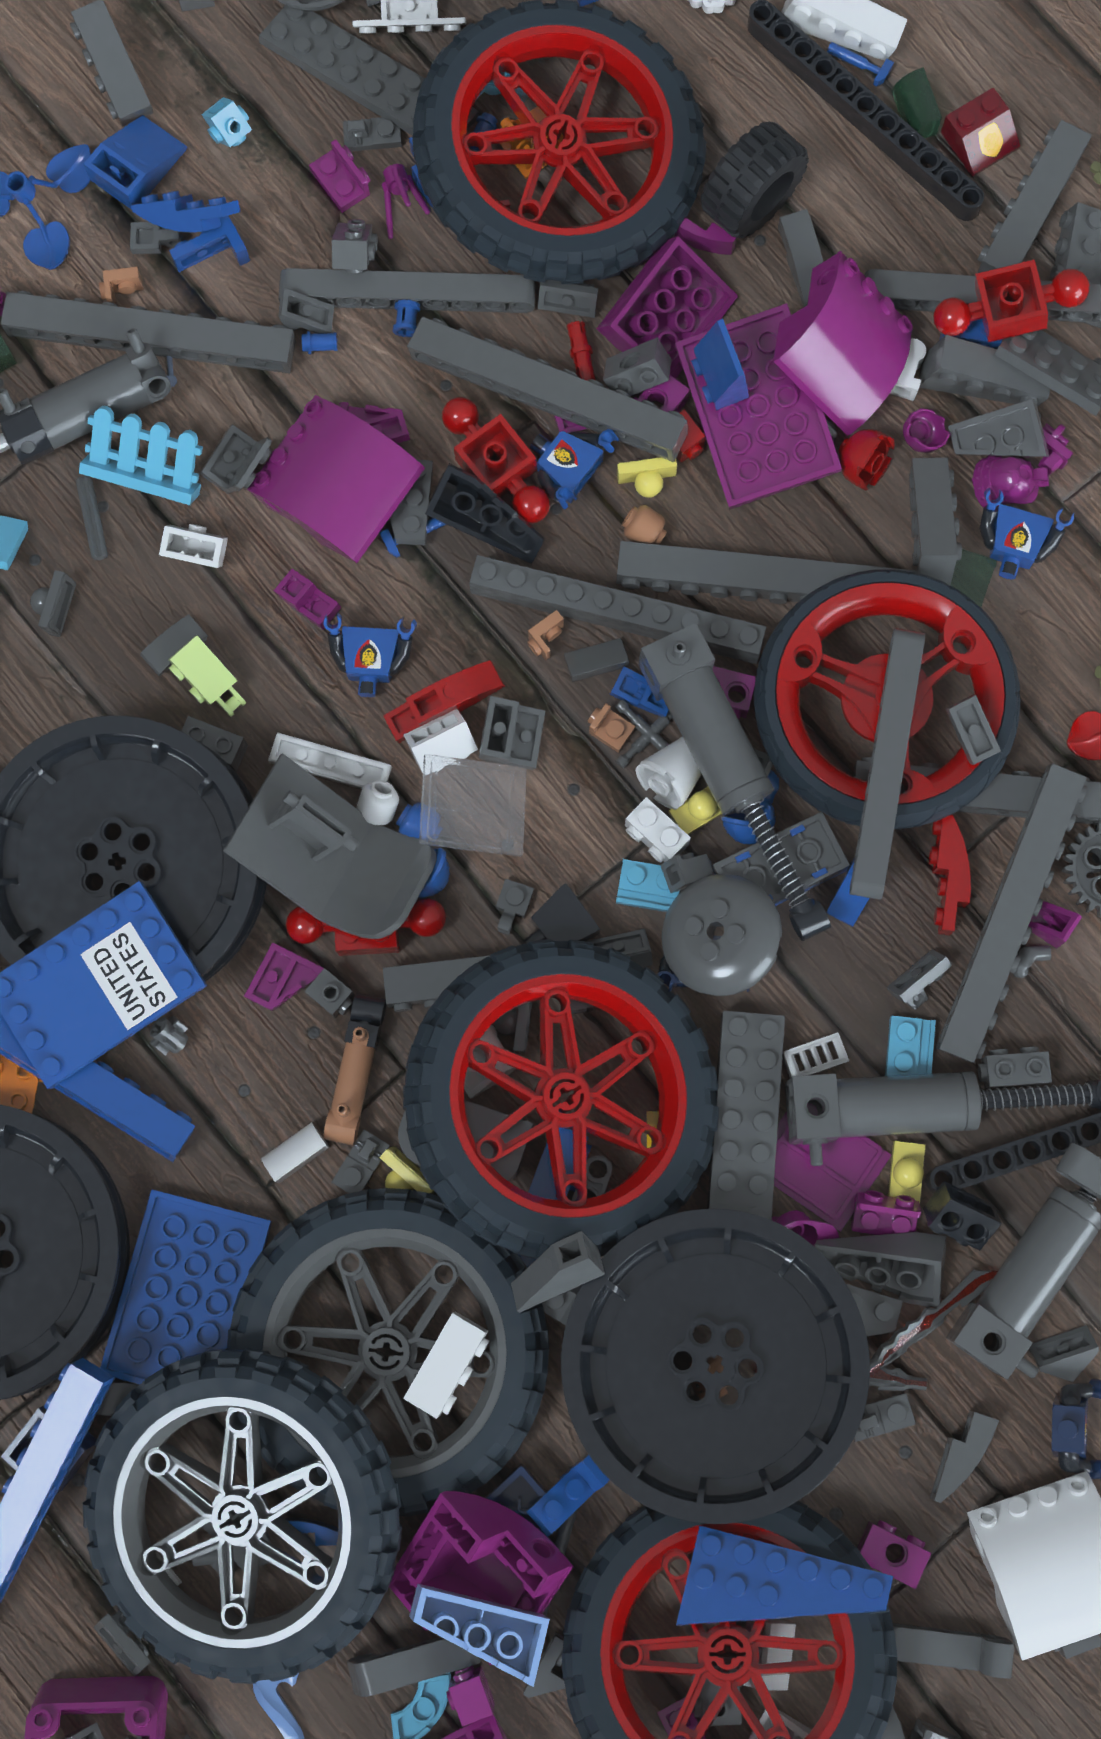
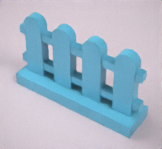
[79,406,203,505]

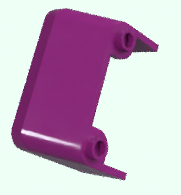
[24,1676,168,1739]

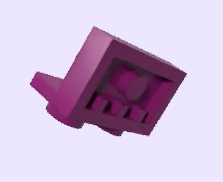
[309,139,370,213]
[851,1190,921,1235]

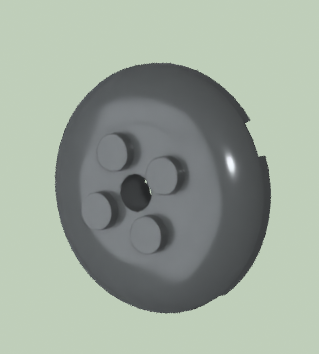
[661,874,782,996]

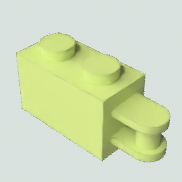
[168,636,246,717]

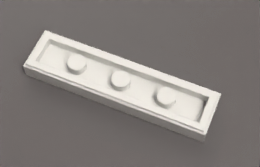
[268,732,392,789]

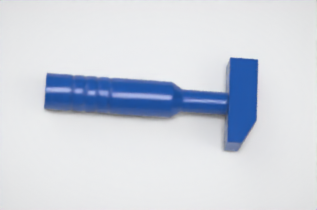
[827,42,894,87]
[380,518,447,558]

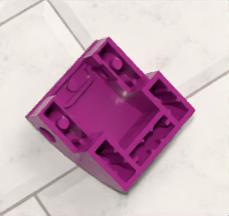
[773,251,913,436]
[247,395,425,563]
[389,1491,573,1665]

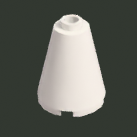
[635,737,701,810]

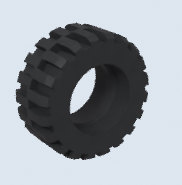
[701,122,809,238]

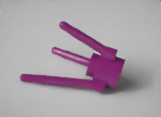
[381,164,430,239]

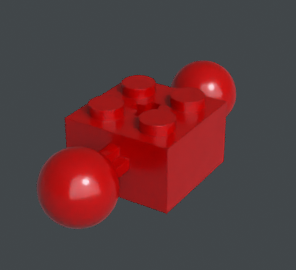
[933,259,1090,343]
[442,397,550,524]
[286,898,446,956]

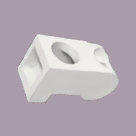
[890,338,926,401]

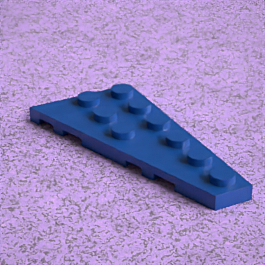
[676,1526,893,1626]

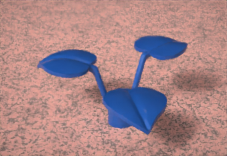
[0,144,91,270]

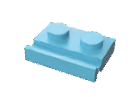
[616,859,679,912]
[885,1016,936,1076]

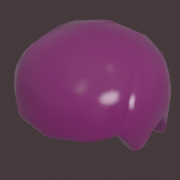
[903,408,950,453]

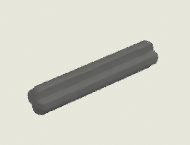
[76,476,108,561]

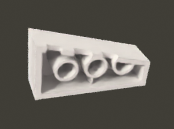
[781,0,907,61]

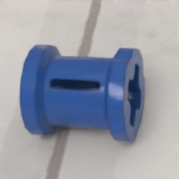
[392,300,420,337]

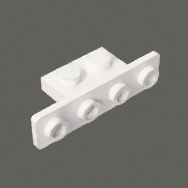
[352,0,467,34]

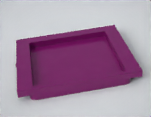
[774,1103,892,1232]

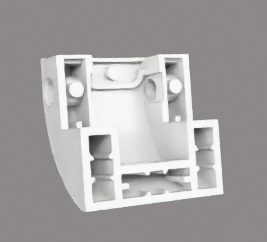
[967,1471,1101,1661]

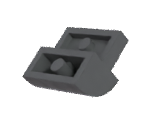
[479,696,545,770]

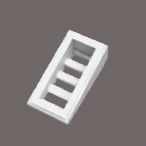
[782,1033,849,1078]

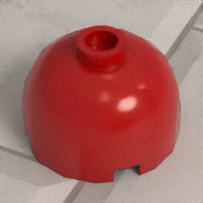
[839,429,895,491]

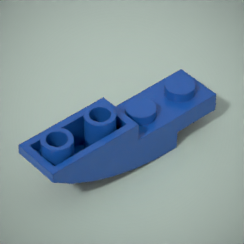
[131,191,241,233]

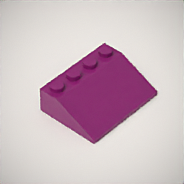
[596,236,738,379]

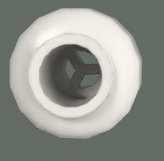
[356,780,399,825]

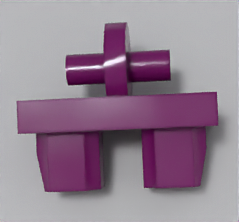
[1024,423,1073,475]

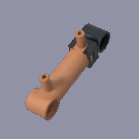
[323,993,387,1146]

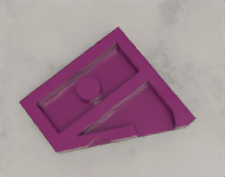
[339,402,410,444]
[244,942,324,1011]

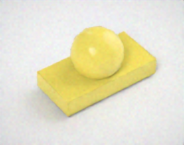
[617,457,677,498]
[668,787,722,835]
[888,1141,925,1203]
[380,1146,435,1194]

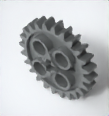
[1062,822,1101,918]

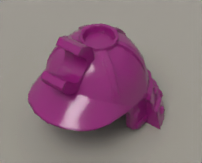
[972,456,1049,508]

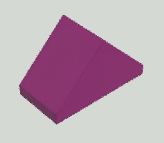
[1028,901,1082,949]

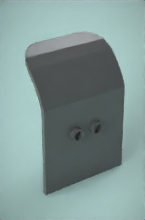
[223,753,437,939]

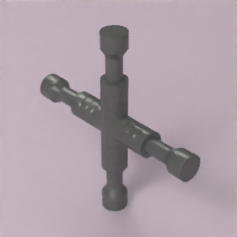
[615,699,673,769]

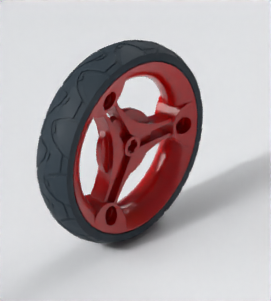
[754,569,1021,829]

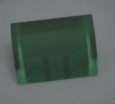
[892,67,942,138]

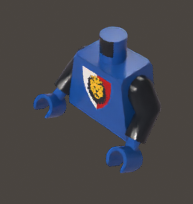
[530,429,620,509]
[979,488,1074,579]
[324,613,417,698]

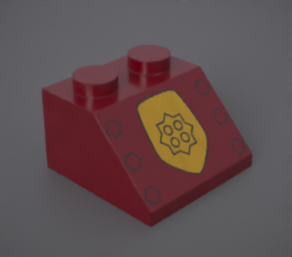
[940,87,1020,177]

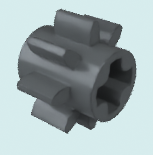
[150,1016,188,1055]

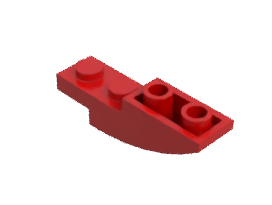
[383,660,505,743]
[929,814,971,936]

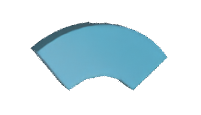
[391,1672,451,1739]

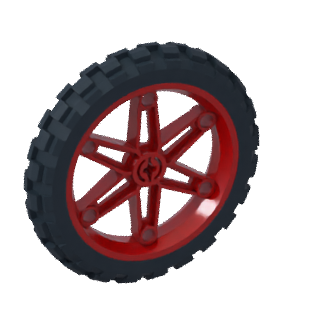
[412,0,706,284]
[403,939,719,1259]
[561,1501,897,1739]

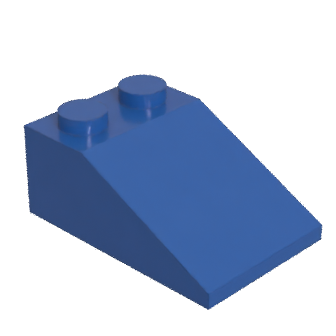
[691,319,749,411]

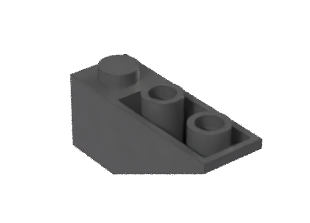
[511,1231,605,1313]

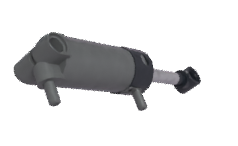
[0,328,171,466]

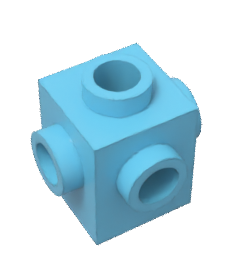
[201,97,252,147]

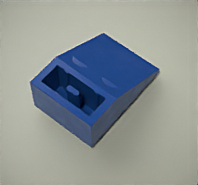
[83,115,188,210]

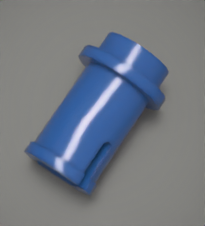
[470,112,498,152]
[302,331,337,354]

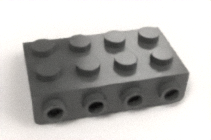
[1050,202,1101,328]
[994,330,1101,416]

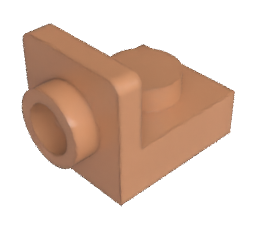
[99,267,144,304]
[527,610,564,660]
[588,703,636,753]

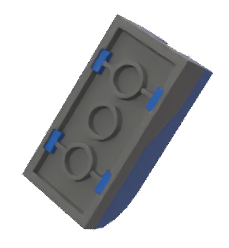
[712,812,850,906]

